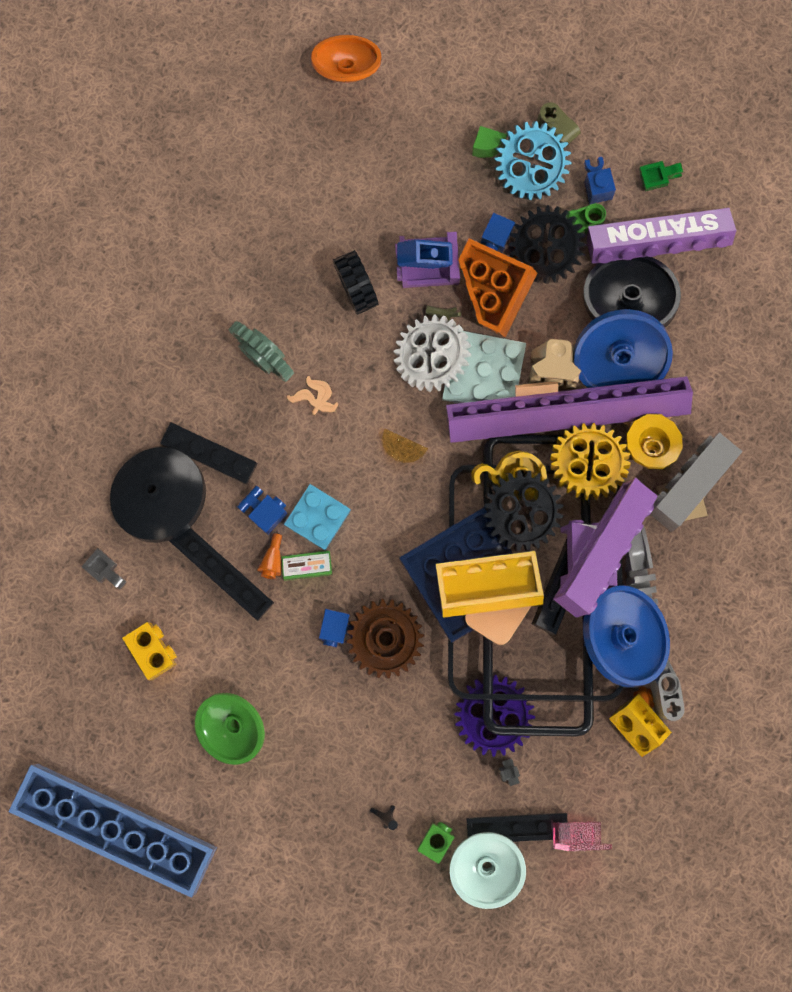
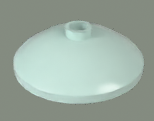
[450,832,526,909]

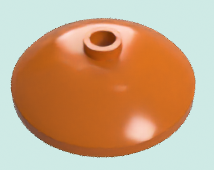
[311,35,381,83]

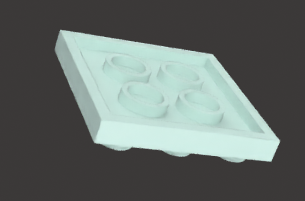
[442,331,526,403]

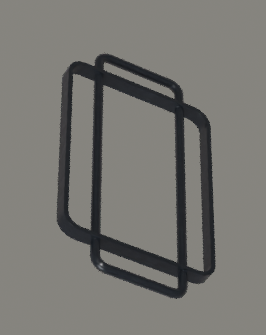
[448,434,623,737]

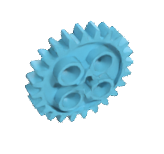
[494,121,571,200]

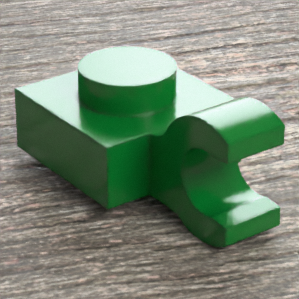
[639,161,683,192]

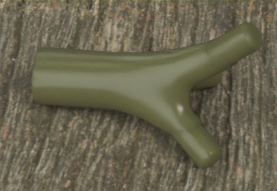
[426,305,461,322]

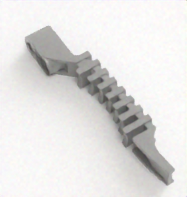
[625,526,684,721]

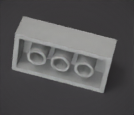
[650,432,743,532]

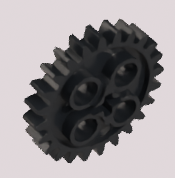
[509,205,587,284]
[482,470,564,551]

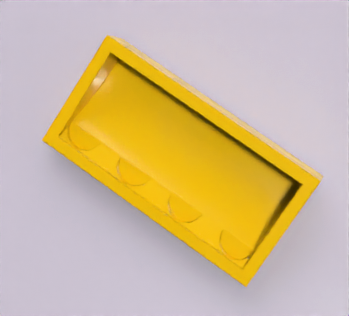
[436,551,544,618]

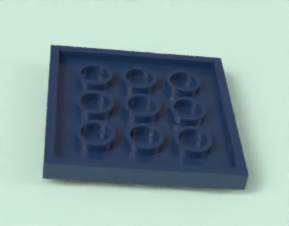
[399,507,513,644]

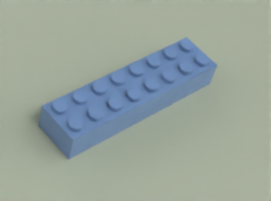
[9,764,217,898]

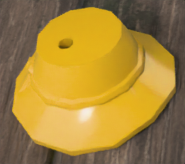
[626,414,683,469]

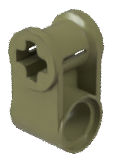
[537,102,581,149]

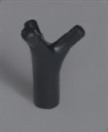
[370,805,398,830]

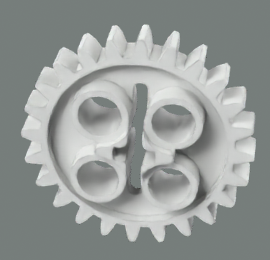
[394,315,471,392]

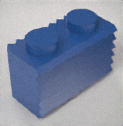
[397,239,453,269]

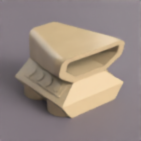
[529,339,581,390]

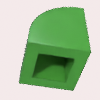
[472,126,507,158]

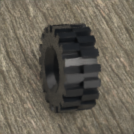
[333,250,379,315]

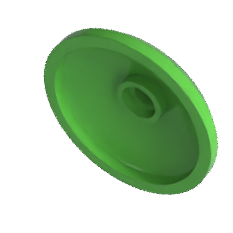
[195,693,265,765]

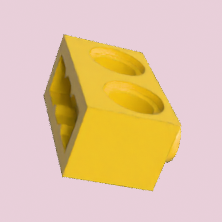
[122,622,177,680]
[609,694,672,757]

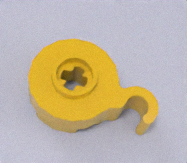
[471,451,547,501]

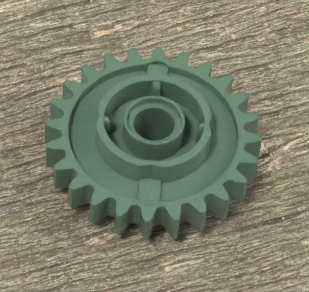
[228,320,294,382]

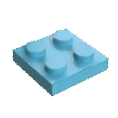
[284,484,351,551]

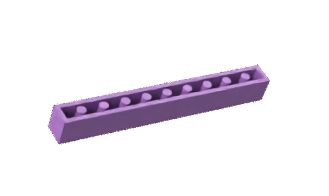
[446,377,693,443]

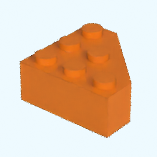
[458,238,537,338]

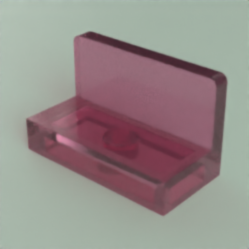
[553,821,612,851]

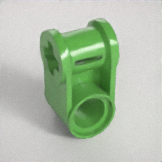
[568,203,606,234]

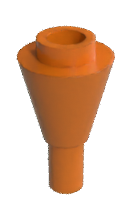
[257,533,282,579]

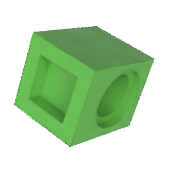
[417,821,455,864]

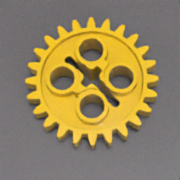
[550,423,631,500]

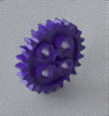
[454,675,535,757]

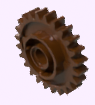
[345,599,424,679]

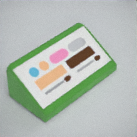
[282,551,333,581]

